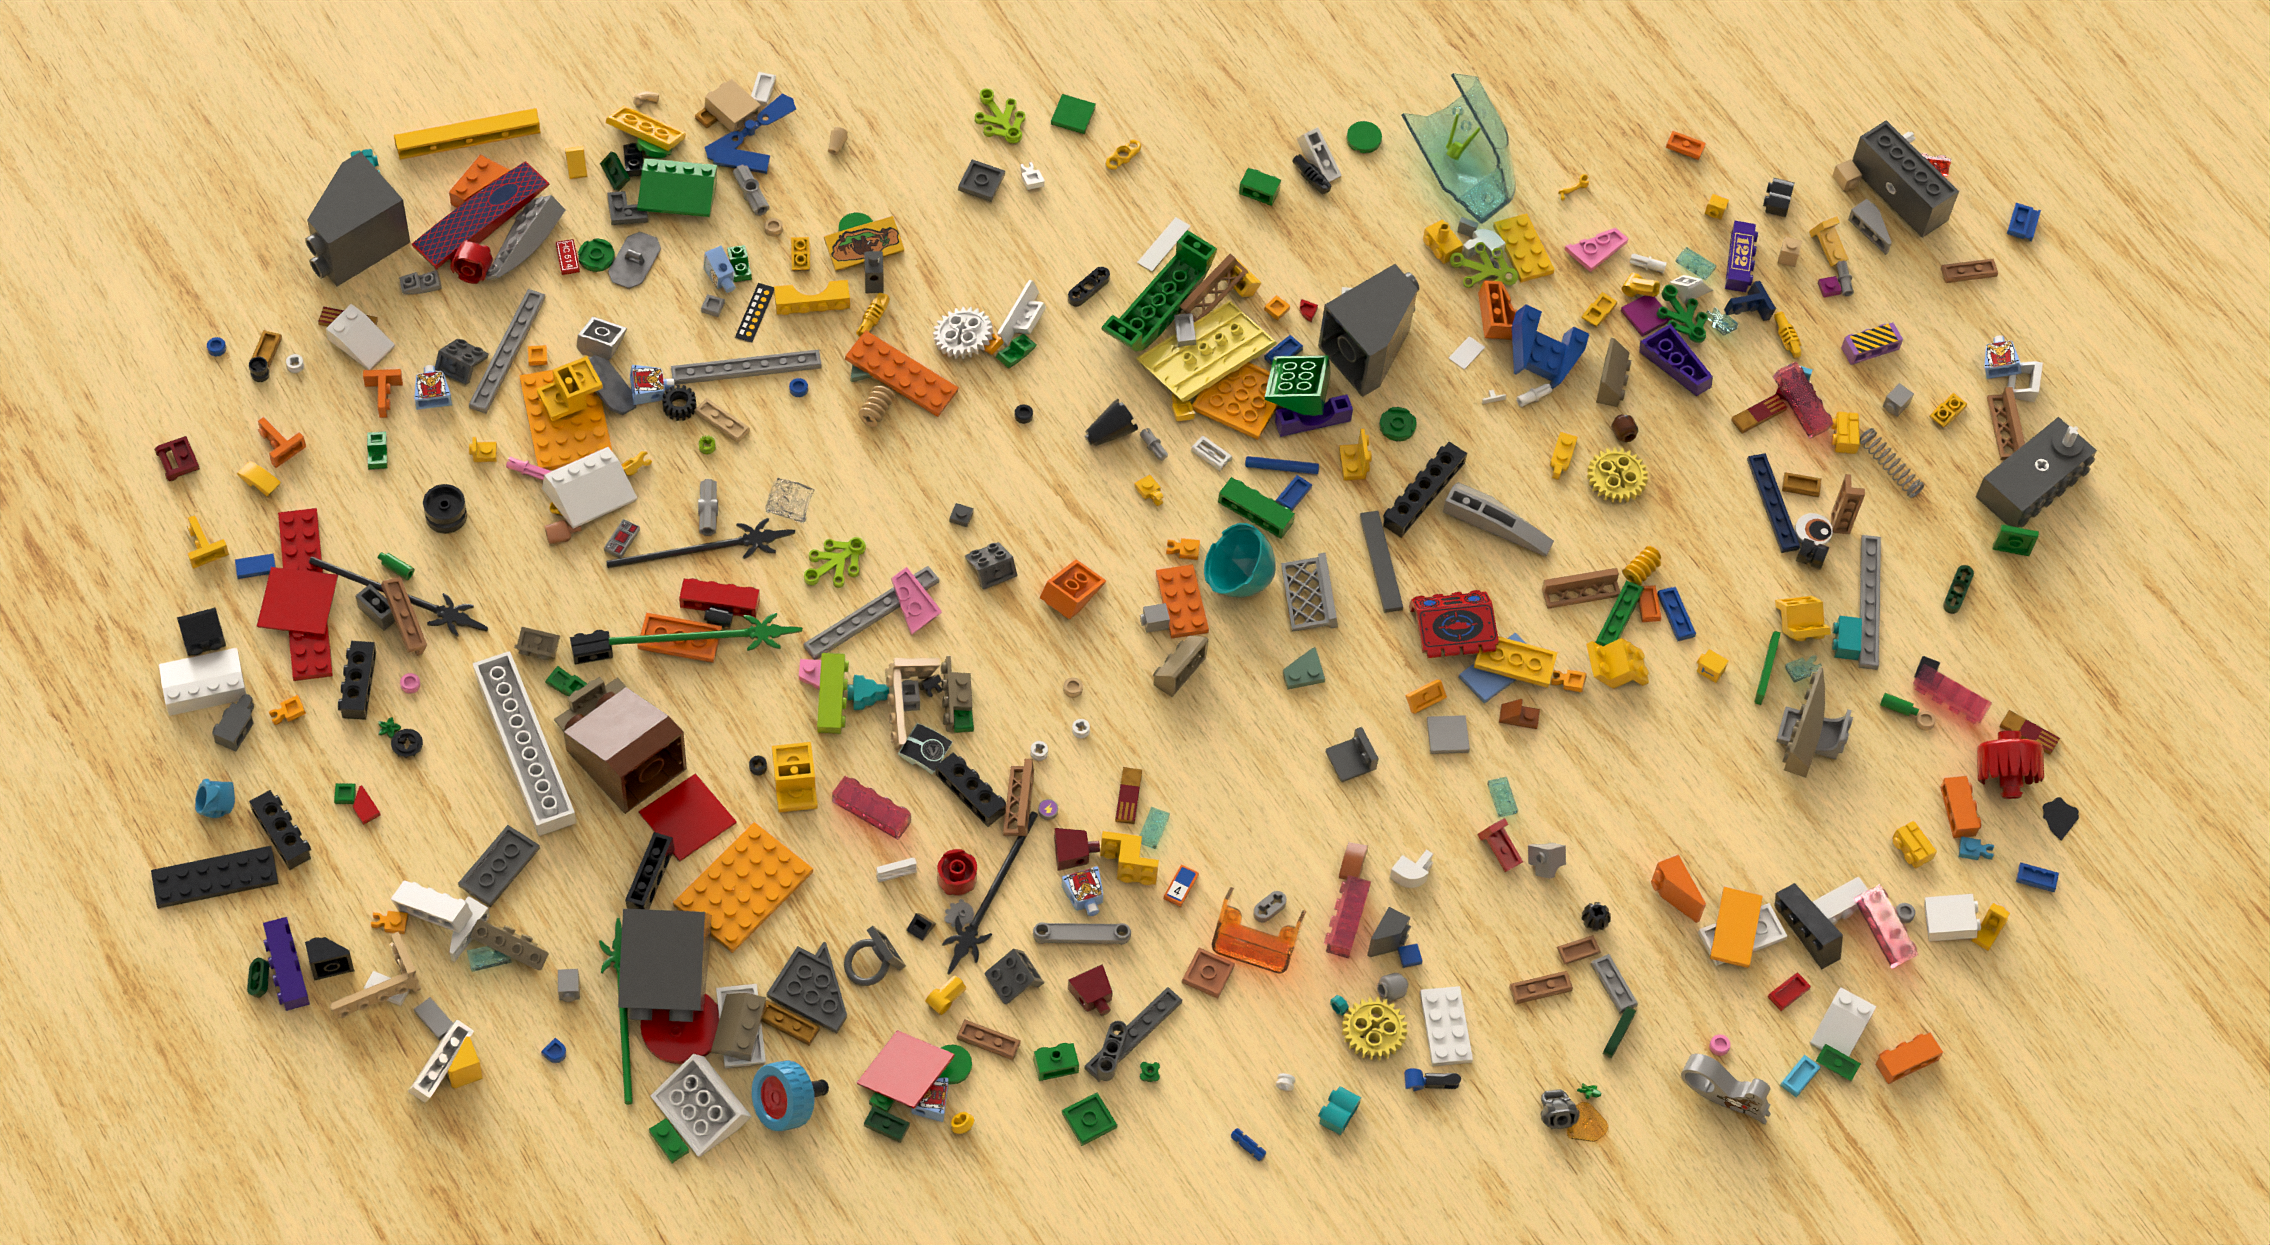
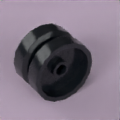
[423,484,467,534]

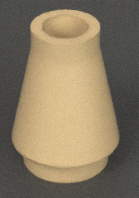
[828,127,848,155]

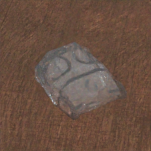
[765,478,815,523]

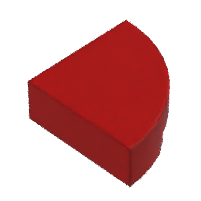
[1300,299,1318,322]

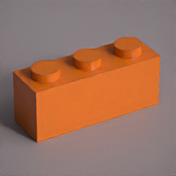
[1940,776,1981,838]
[1876,1032,1943,1084]

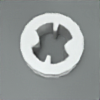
[286,354,304,373]
[1072,719,1090,739]
[1030,741,1048,761]
[1276,1073,1296,1091]

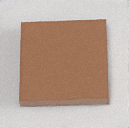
[1182,948,1235,999]

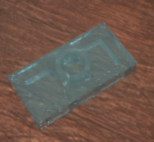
[1676,247,1716,281]
[1487,777,1518,817]

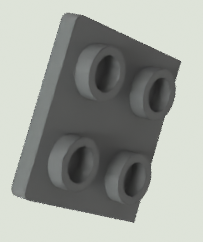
[435,339,489,385]
[965,542,1018,590]
[1325,727,1379,782]
[985,948,1045,1004]

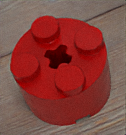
[450,240,493,284]
[937,849,977,895]

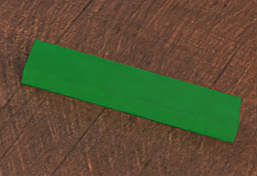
[1595,581,1644,647]
[1754,631,1781,705]

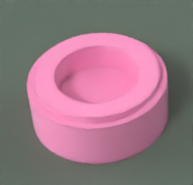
[400,673,420,694]
[1709,1035,1731,1056]

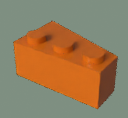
[449,154,511,208]
[1478,280,1517,340]

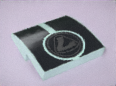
[898,723,953,774]

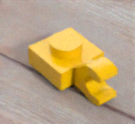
[621,451,652,476]
[1134,474,1164,506]

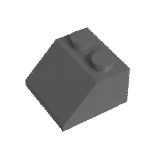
[1367,907,1411,957]

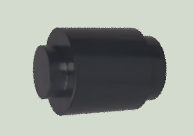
[704,606,733,629]

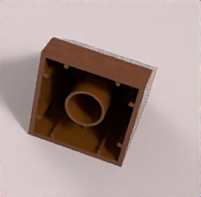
[564,687,687,814]

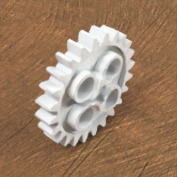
[933,307,994,359]

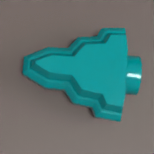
[848,675,889,710]

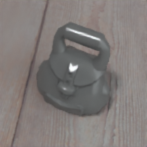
[1541,1089,1580,1129]

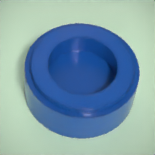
[207,337,226,356]
[789,378,808,397]

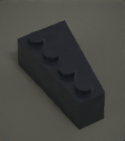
[1774,883,1843,970]

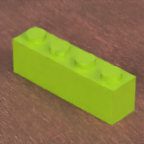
[817,653,849,734]

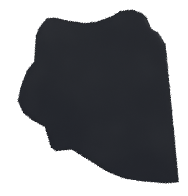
[2042,797,2079,841]

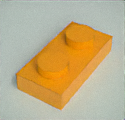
[1405,679,1447,714]

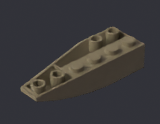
[1782,667,1825,778]

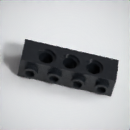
[338,641,377,720]
[936,752,1006,827]
[249,790,311,870]
[625,832,675,910]

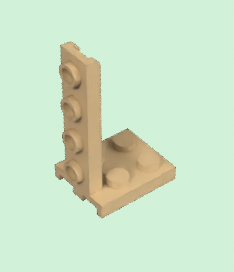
[885,658,940,749]
[330,932,421,1020]

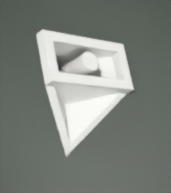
[1669,275,1713,304]

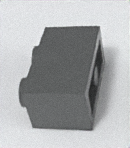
[356,584,395,631]

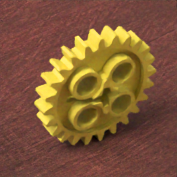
[1587,447,1648,503]
[1342,997,1408,1060]

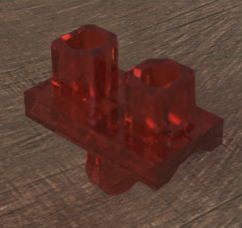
[1921,153,1951,176]

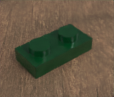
[600,152,630,191]
[864,1106,910,1143]

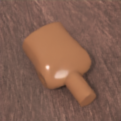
[544,520,582,545]

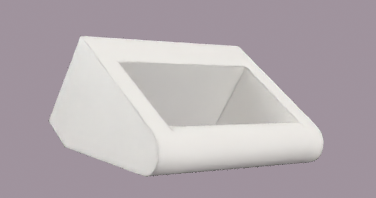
[2007,361,2043,402]

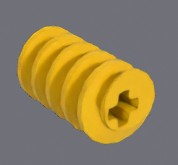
[1622,546,1661,586]

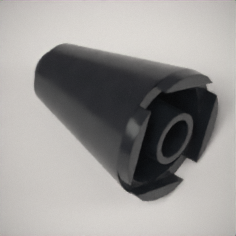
[1084,398,1138,446]

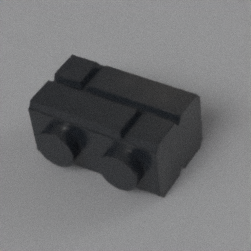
[570,630,613,665]

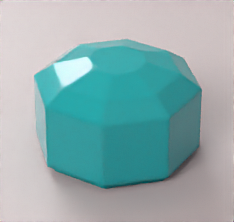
[1330,995,1349,1016]

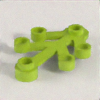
[975,88,1025,144]
[1450,242,1518,288]
[804,537,866,588]

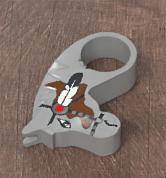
[1681,1054,1771,1125]

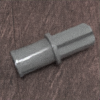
[1837,261,1854,296]
[1140,428,1168,461]

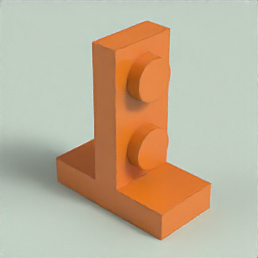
[363,369,403,418]
[258,417,306,468]

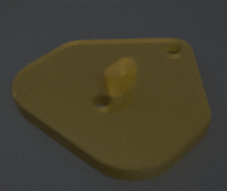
[1567,1102,1608,1142]

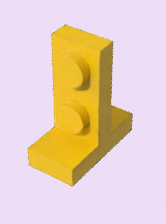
[1809,216,1849,267]
[187,515,229,569]
[1971,903,2010,951]

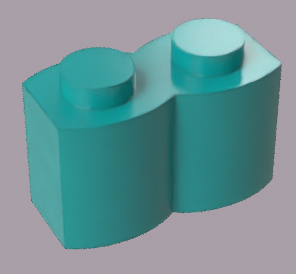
[1318,1086,1361,1135]

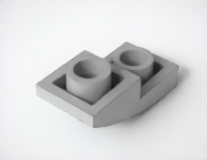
[399,270,442,294]

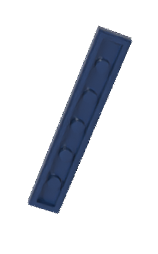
[1747,453,1800,553]

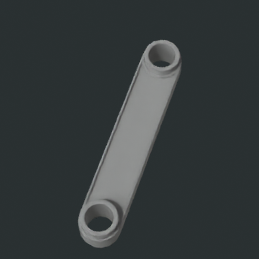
[1033,922,1131,945]

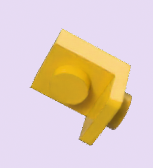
[1705,194,1729,220]
[469,437,497,462]

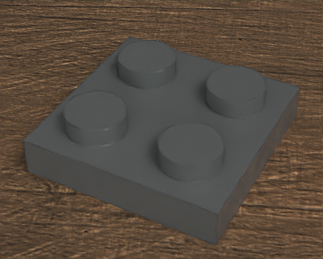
[958,159,1005,202]

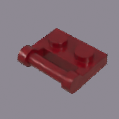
[154,436,200,481]

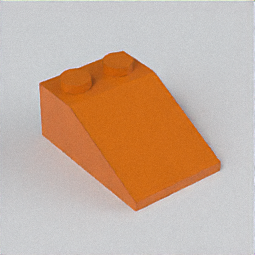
[1040,559,1106,619]
[1651,855,1706,923]

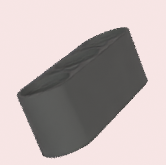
[1097,1021,1127,1081]

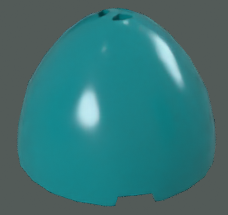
[1204,523,1276,598]

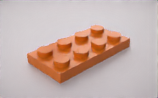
[1156,564,1209,639]
[637,612,722,663]

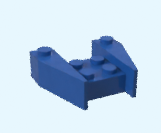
[1512,304,1589,389]

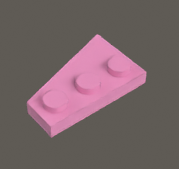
[1564,228,1628,272]
[891,567,942,635]

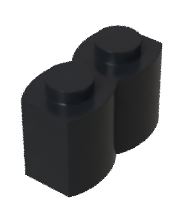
[1763,178,1795,217]

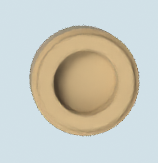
[765,218,783,237]
[1063,678,1083,698]
[1915,711,1936,731]

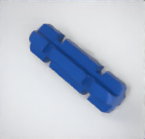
[1231,1128,1266,1161]

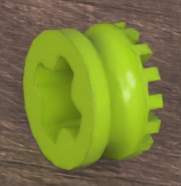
[699,435,716,454]

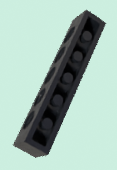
[1383,442,1467,538]

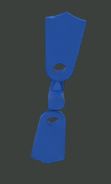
[704,93,796,161]

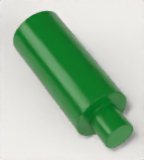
[378,552,415,580]
[1880,693,1919,716]

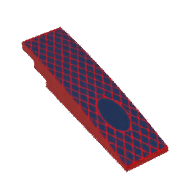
[412,161,550,270]

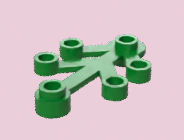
[1657,285,1708,343]

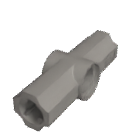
[733,164,770,216]
[698,479,718,536]

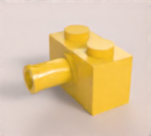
[1423,219,1463,264]

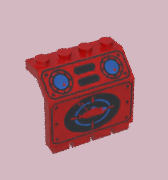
[1409,590,1499,658]

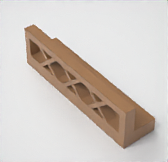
[1180,253,1248,322]
[1987,387,2025,460]
[1831,474,1865,534]
[1542,568,1620,609]
[381,577,427,656]
[1003,759,1035,836]

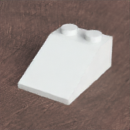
[326,304,395,370]
[1810,987,1876,1056]

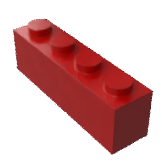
[679,578,760,618]

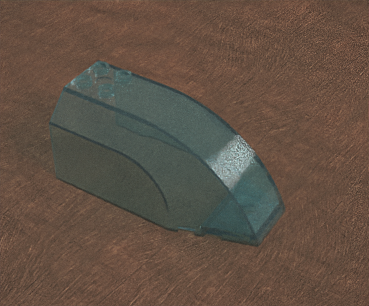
[1401,73,1516,224]

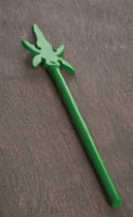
[609,613,803,651]
[599,918,633,1105]

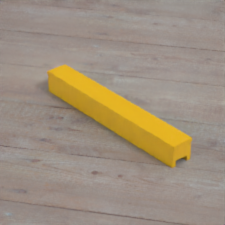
[394,108,541,160]

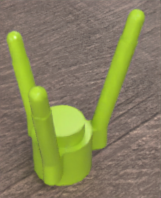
[1445,114,1481,160]

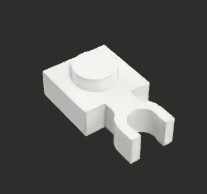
[1020,162,1045,190]

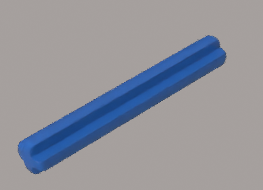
[1245,456,1319,474]

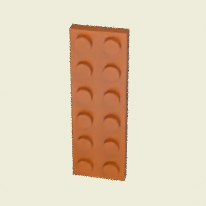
[845,330,959,417]

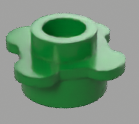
[1140,1062,1160,1082]

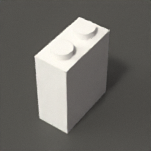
[1924,894,1981,941]

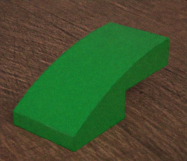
[996,334,1037,368]
[367,431,388,470]
[545,666,587,697]

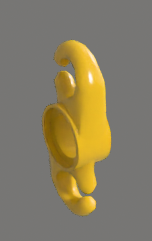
[1105,139,1141,170]

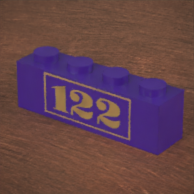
[1725,221,1758,292]

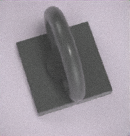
[844,926,906,986]

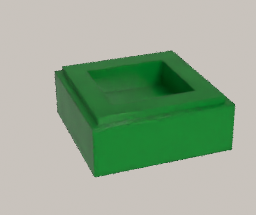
[334,783,356,804]

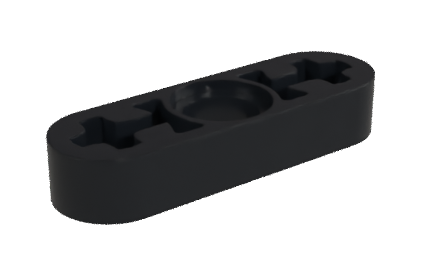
[1068,267,1110,307]

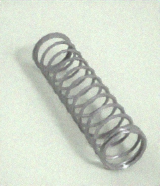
[1860,428,1924,498]

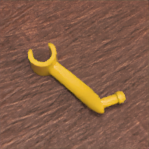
[1558,174,1589,201]

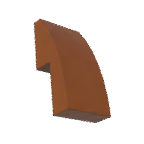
[1339,842,1368,882]

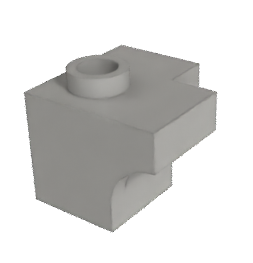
[1528,843,1566,879]

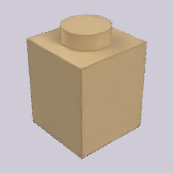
[1833,159,1862,191]
[1777,236,1802,267]

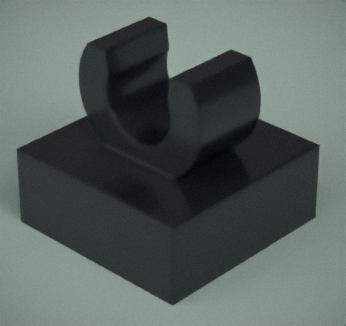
[918,674,942,697]

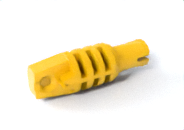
[856,293,890,337]
[1774,311,1802,359]

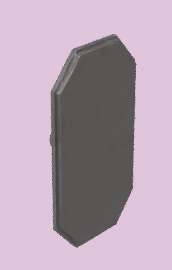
[608,232,661,288]
[588,355,636,415]

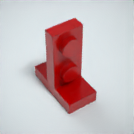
[1477,818,1523,872]

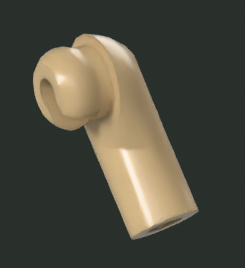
[633,91,659,106]

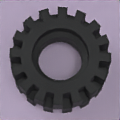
[662,385,697,421]

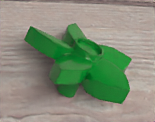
[378,717,401,738]
[1577,1083,1602,1099]

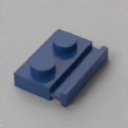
[2007,203,2041,242]

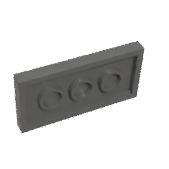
[458,825,540,907]

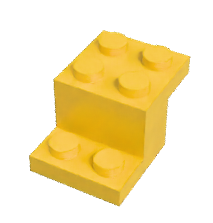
[537,356,603,421]
[1775,595,1831,641]
[1586,638,1649,689]
[772,742,818,813]
[1100,831,1159,885]

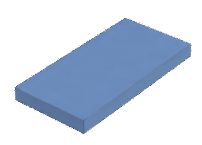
[1459,633,1526,704]

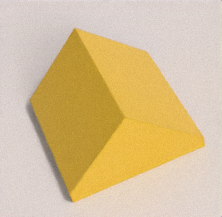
[448,1036,483,1089]

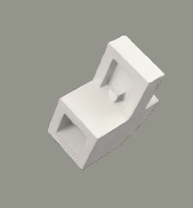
[1462,229,1506,260]
[1390,849,1433,888]

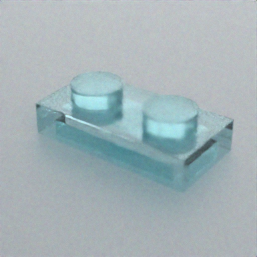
[1139,807,1170,849]
[467,946,512,972]

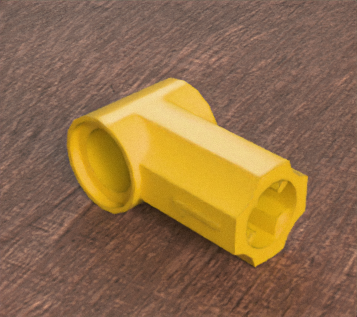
[1621,273,1660,297]
[925,976,966,1015]

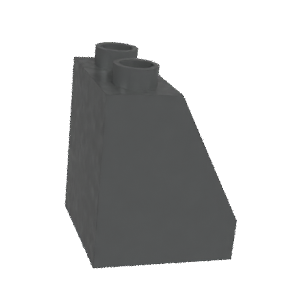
[305,152,410,286]
[1318,264,1419,397]
[618,909,712,1022]

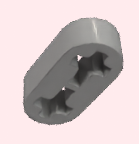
[1253,891,1287,923]

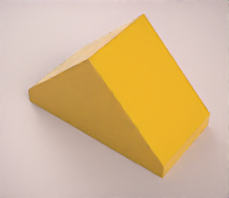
[565,146,588,179]

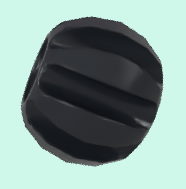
[1582,902,1611,932]

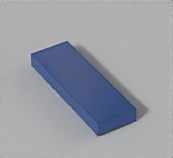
[713,146,770,174]
[1657,586,1696,642]

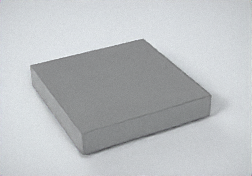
[1427,715,1470,754]

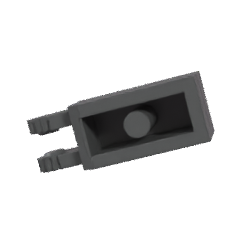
[212,694,254,752]

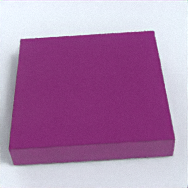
[1621,295,1672,337]

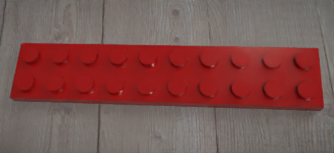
[278,508,333,681]

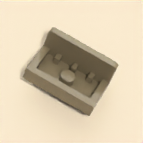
[514,627,560,660]

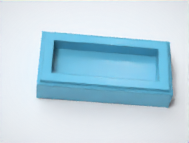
[1780,1055,1821,1098]

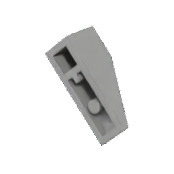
[1848,199,1892,255]

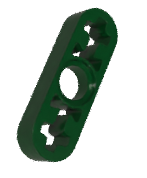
[1943,565,1974,614]
[1603,1006,1637,1059]

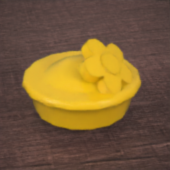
[951,1112,975,1134]

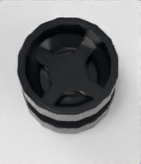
[249,357,270,382]

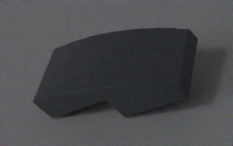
[623,143,643,177]

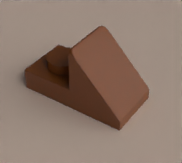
[1499,699,1540,729]

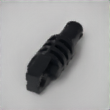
[1292,154,1332,194]

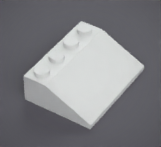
[542,447,637,529]
[159,648,246,716]
[651,1054,752,1157]

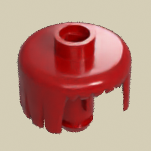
[1977,731,2045,799]

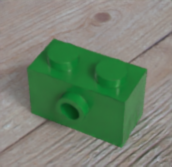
[1033,1043,1079,1081]

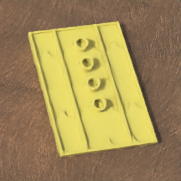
[1136,301,1277,402]

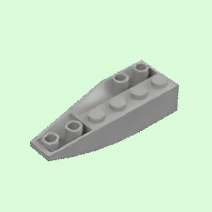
[485,195,566,280]
[1443,482,1554,557]

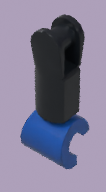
[1404,1068,1461,1091]

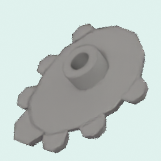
[945,899,974,928]

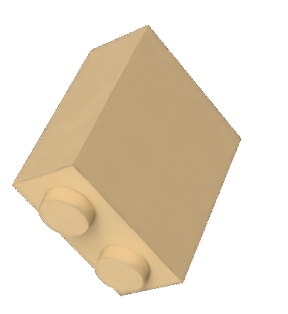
[704,79,761,132]

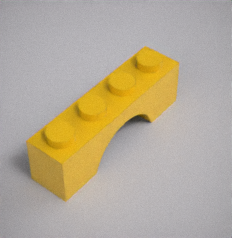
[774,280,850,315]

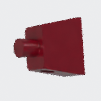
[1054,828,1100,871]
[1068,964,1113,1016]

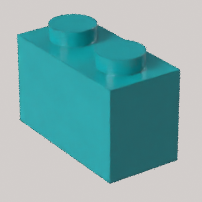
[1832,615,1862,660]

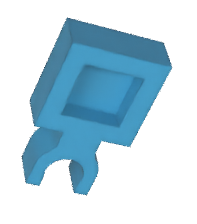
[1959,836,1994,860]

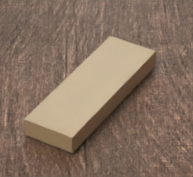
[695,398,750,443]

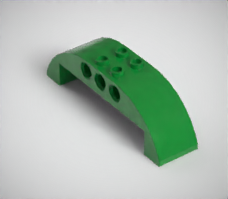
[1102,230,1217,351]

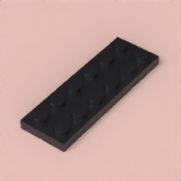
[151,846,279,909]

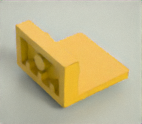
[1339,428,1372,481]

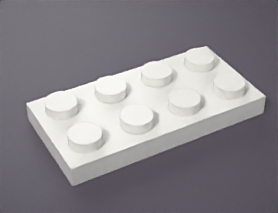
[1698,903,1787,966]
[716,984,766,1068]
[1420,986,1473,1066]

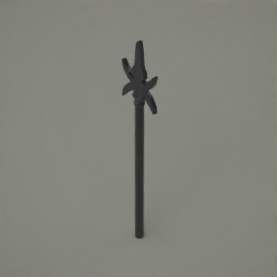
[606,518,795,568]
[309,557,488,637]
[942,811,1038,975]

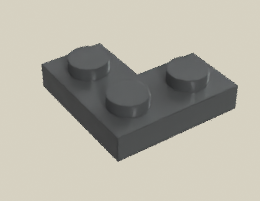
[607,191,648,225]

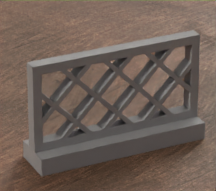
[1281,553,1338,632]

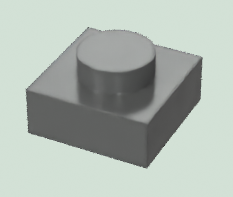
[949,503,974,527]

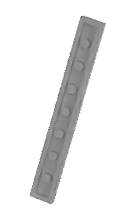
[469,289,546,414]
[671,349,821,385]
[1859,535,1881,670]
[803,566,939,660]

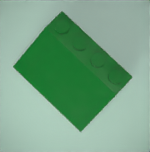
[637,158,717,217]
[1265,355,1331,416]

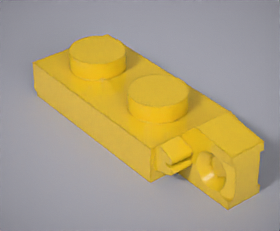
[1550,432,1578,480]

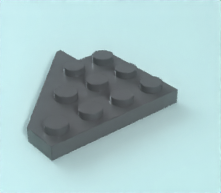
[767,942,847,1034]

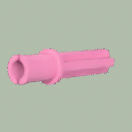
[506,456,552,480]

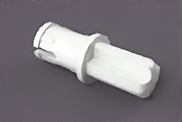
[1630,254,1667,274]
[1516,384,1552,407]

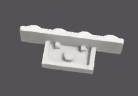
[997,280,1046,346]

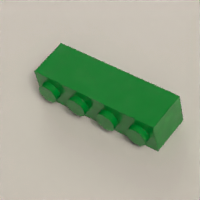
[1218,477,1295,539]

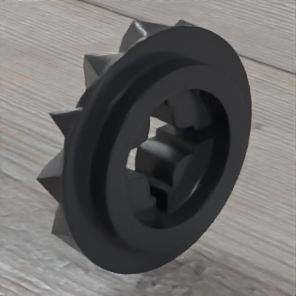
[391,729,423,759]

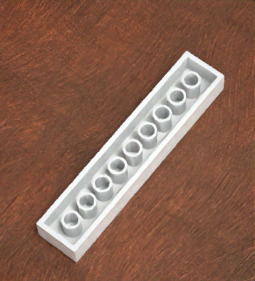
[473,651,576,836]

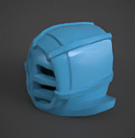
[195,779,235,818]

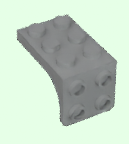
[1776,706,1853,759]

